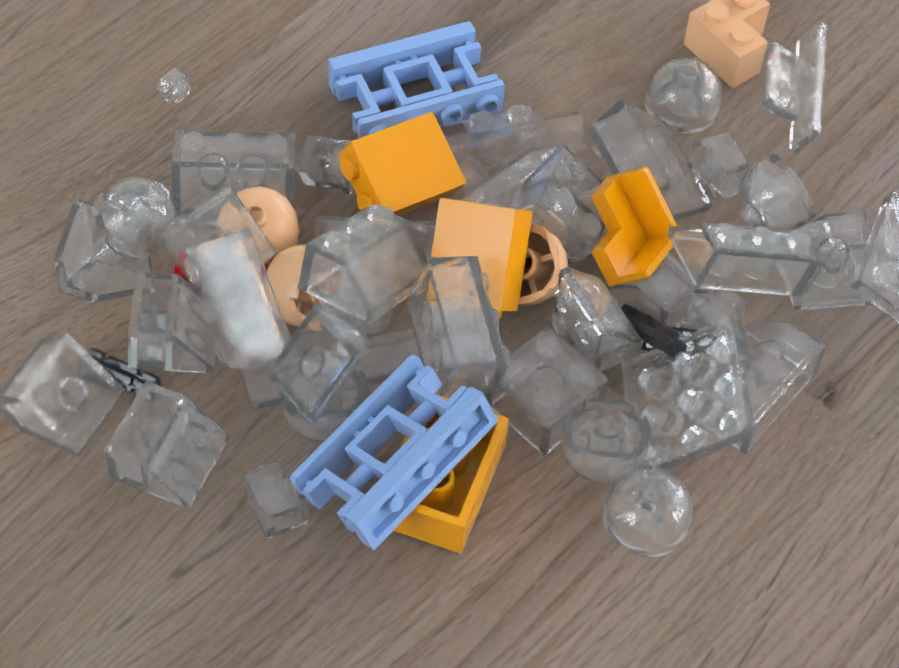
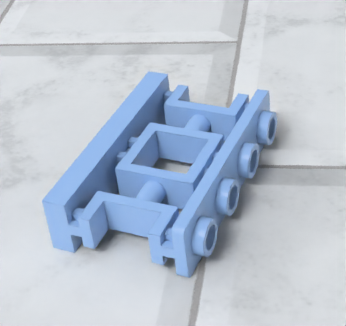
[328,21,505,139]
[290,355,498,550]

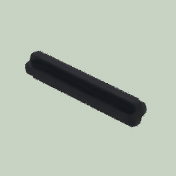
[612,303,687,357]

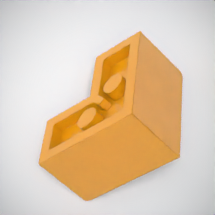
[591,167,682,286]

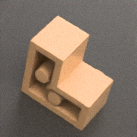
[683,0,770,89]

